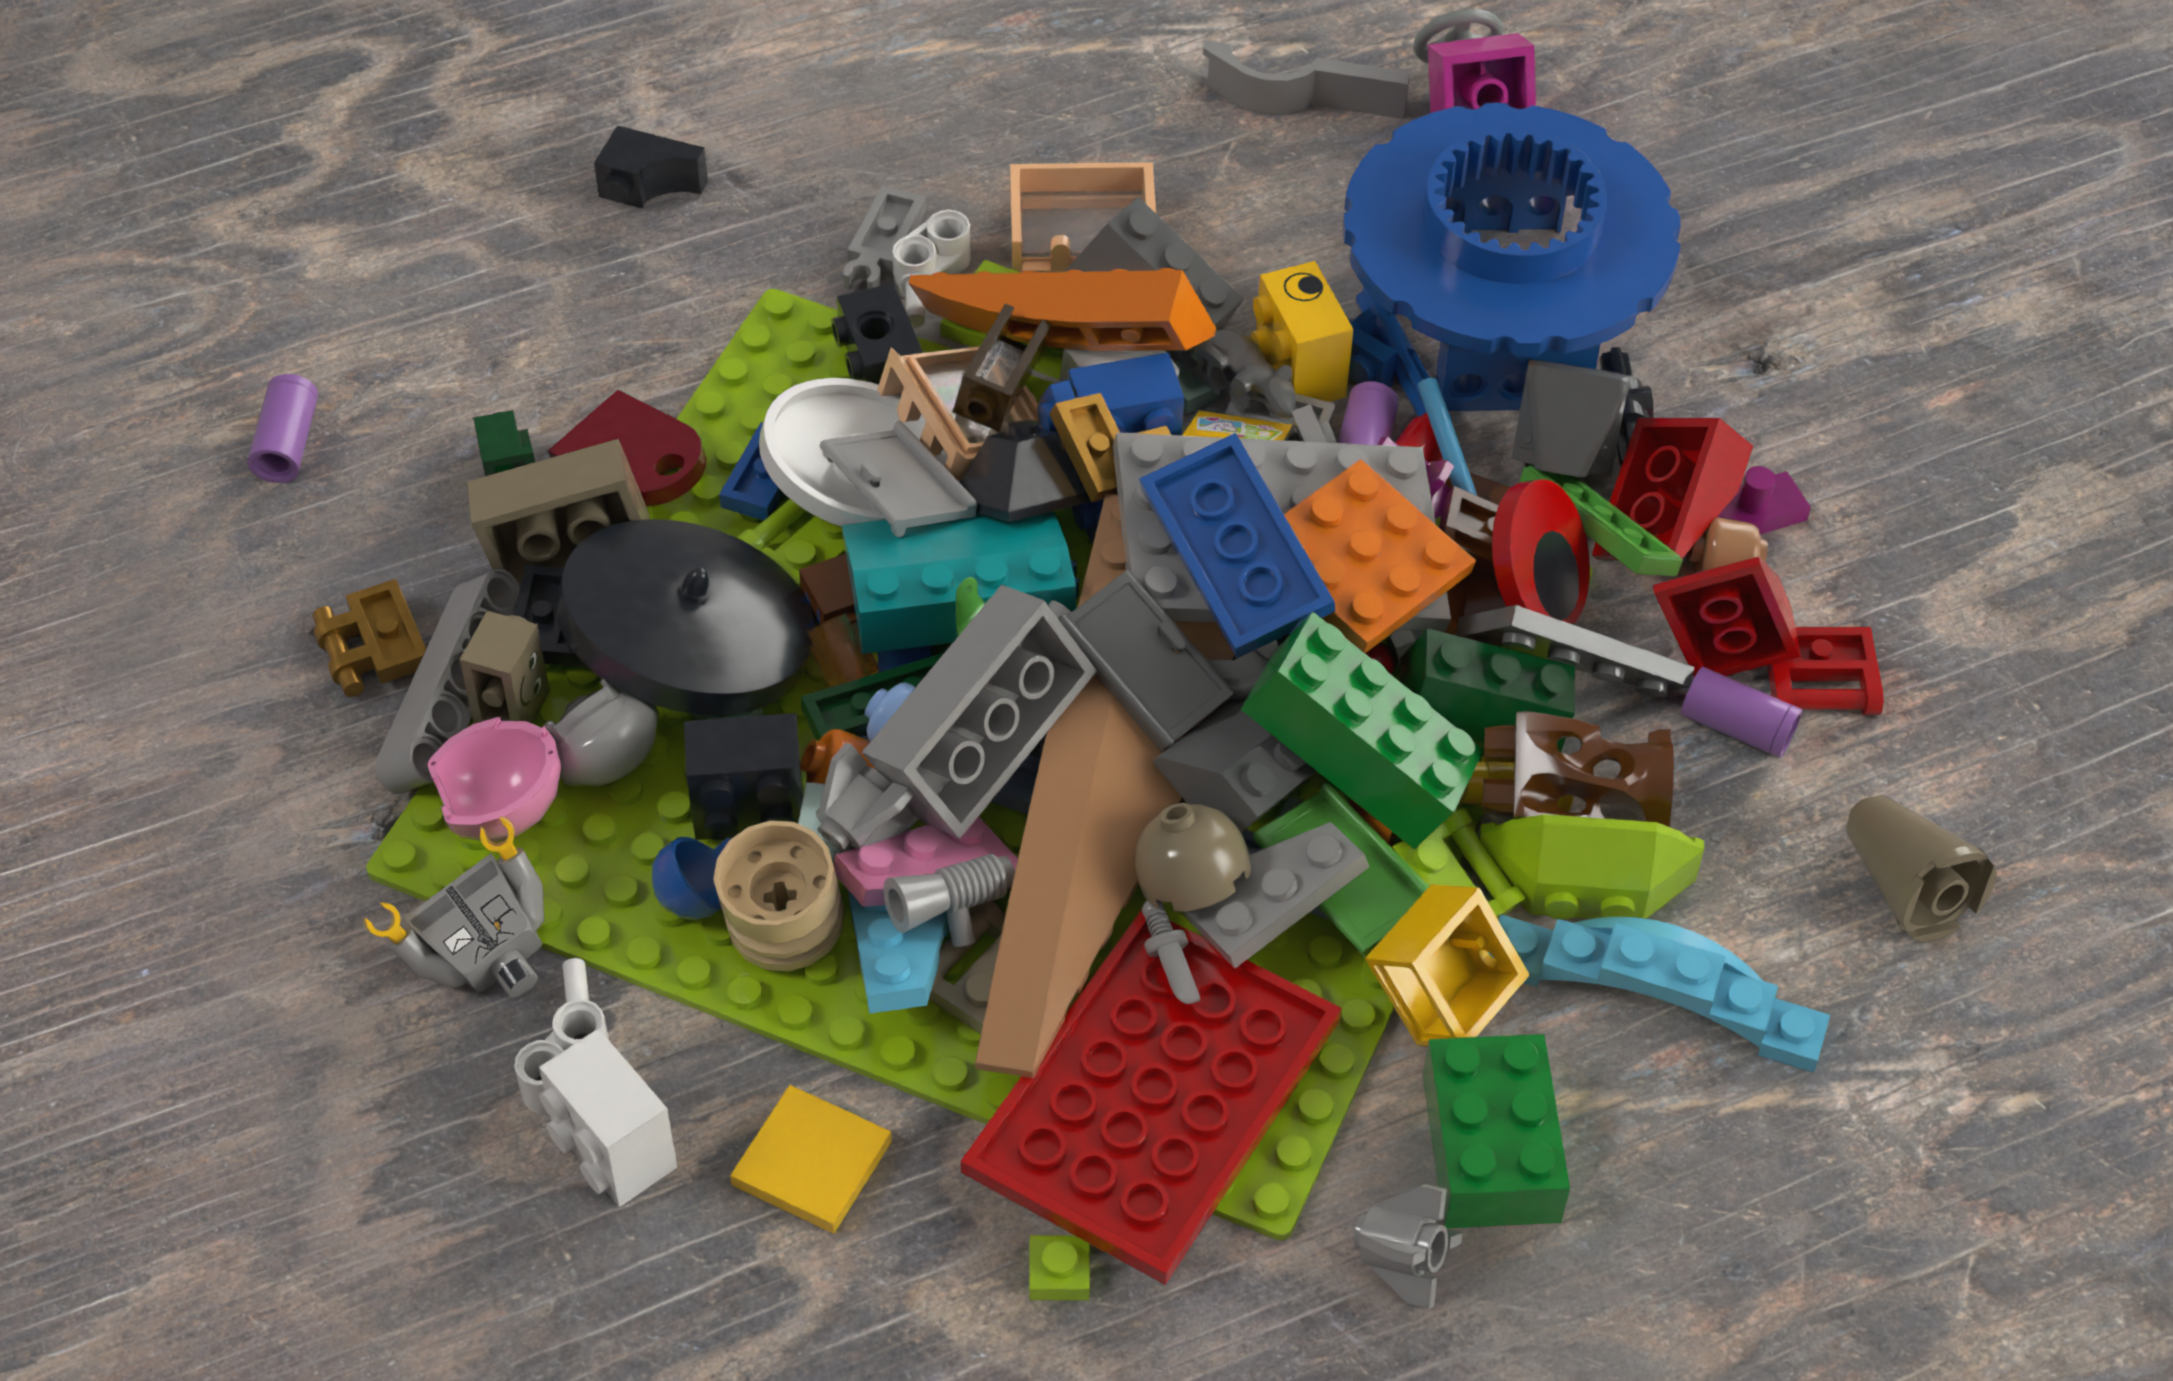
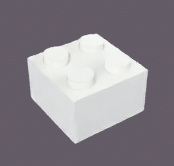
[539,1028,678,1207]

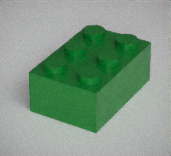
[1422,1034,1570,1229]

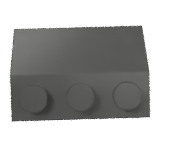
[1064,197,1244,362]
[1153,700,1317,834]

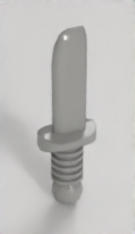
[1142,900,1201,1004]

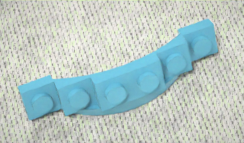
[1488,914,1830,1073]

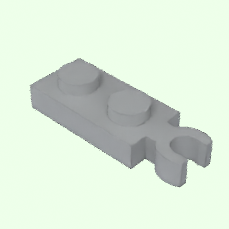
[843,185,927,290]

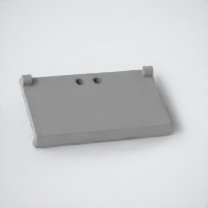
[820,421,977,538]

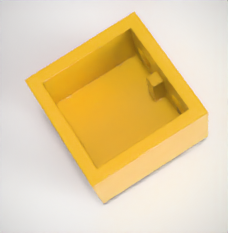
[1365,884,1530,1046]

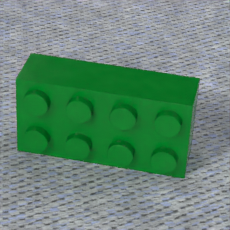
[1240,611,1484,849]

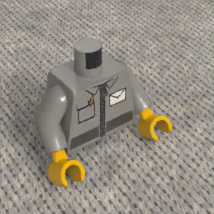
[363,816,544,998]

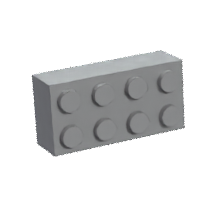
[862,585,1097,839]

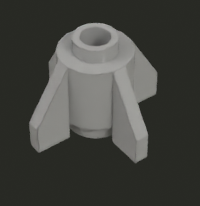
[816,743,915,850]
[1354,1184,1463,1309]

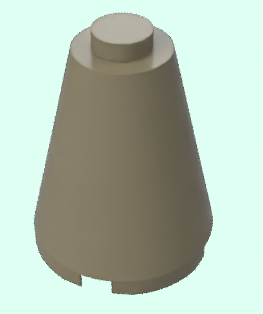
[1846,795,1997,942]

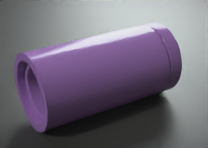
[247,374,318,483]
[1338,381,1399,445]
[1681,667,1803,758]

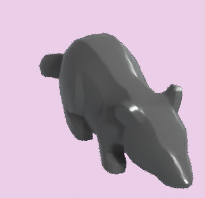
[1171,329,1296,418]

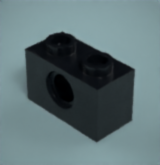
[831,283,923,385]

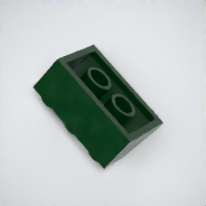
[1399,628,1575,762]

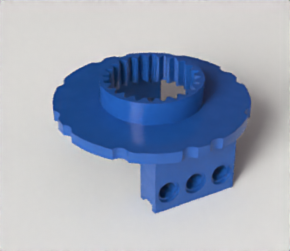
[1343,103,1681,411]

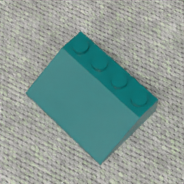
[842,511,1076,654]

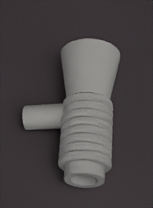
[883,854,1015,947]

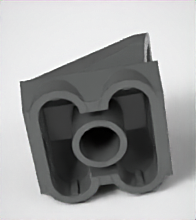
[1511,359,1630,477]

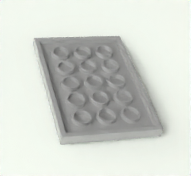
[1113,433,1451,631]

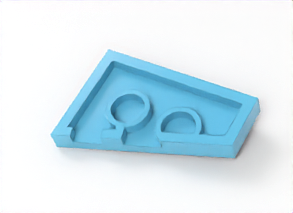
[848,890,949,1014]

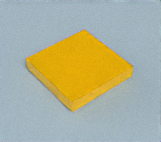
[730,1085,892,1234]

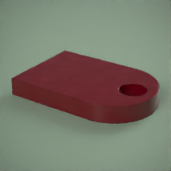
[548,390,707,506]

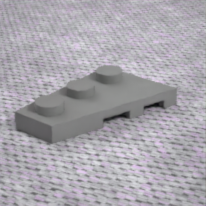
[1180,822,1369,968]

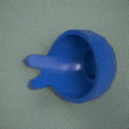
[652,837,733,920]

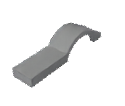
[1201,40,1410,119]

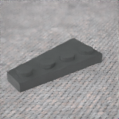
[1455,605,1694,697]

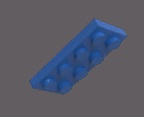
[1139,433,1336,658]

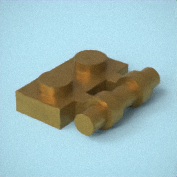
[312,579,426,697]

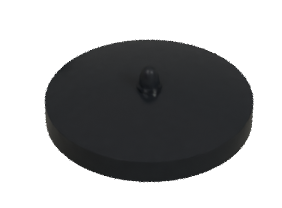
[556,519,815,715]

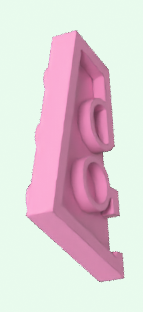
[833,816,1018,907]

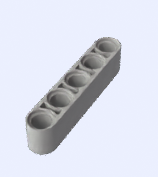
[376,569,520,794]

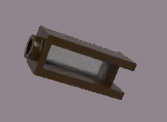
[952,303,1052,432]

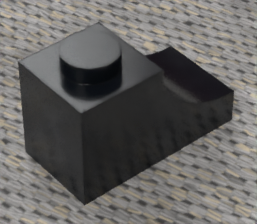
[594,125,708,208]

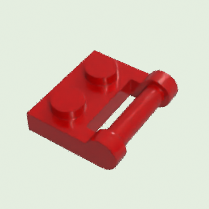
[1767,627,1884,715]

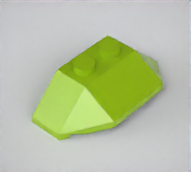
[1479,814,1704,920]

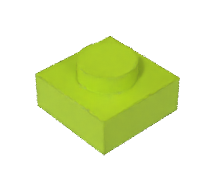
[1029,1235,1090,1301]

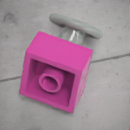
[1413,9,1536,113]

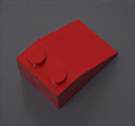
[1591,418,1753,561]
[1653,556,1801,678]

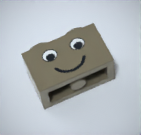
[460,611,550,724]

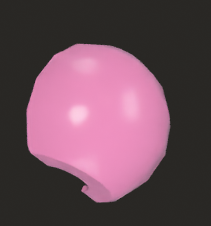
[427,717,561,842]

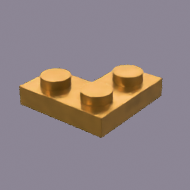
[1049,393,1171,502]

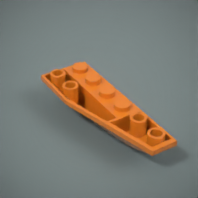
[908,268,1216,351]

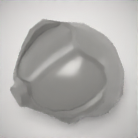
[545,678,659,787]

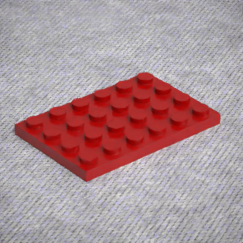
[960,909,1342,1285]

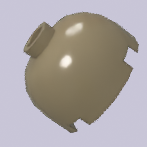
[1135,803,1251,912]

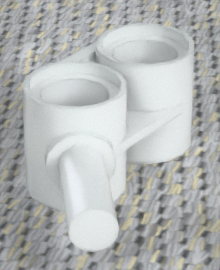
[892,210,971,327]
[514,958,609,1115]

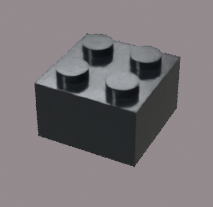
[684,713,804,841]

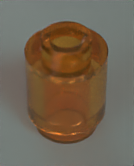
[807,613,879,687]

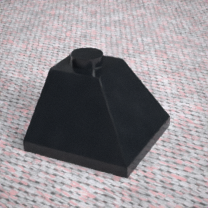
[959,420,1091,522]

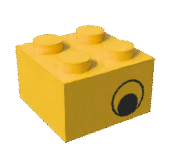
[1250,261,1354,402]

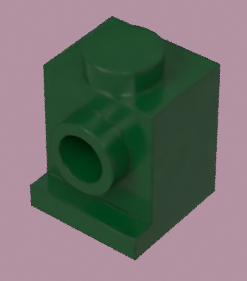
[473,410,535,476]

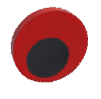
[1492,479,1590,625]

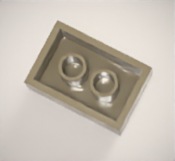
[467,439,650,586]

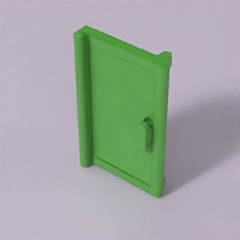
[1252,782,1429,958]

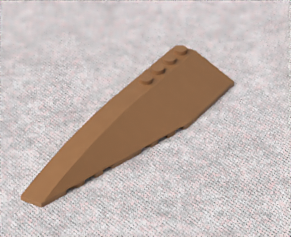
[975,493,1234,1078]

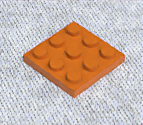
[1284,459,1476,653]

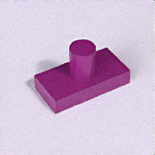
[1718,466,1811,535]

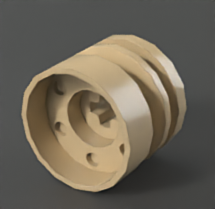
[713,821,845,972]

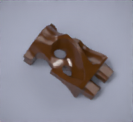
[1482,711,1674,827]

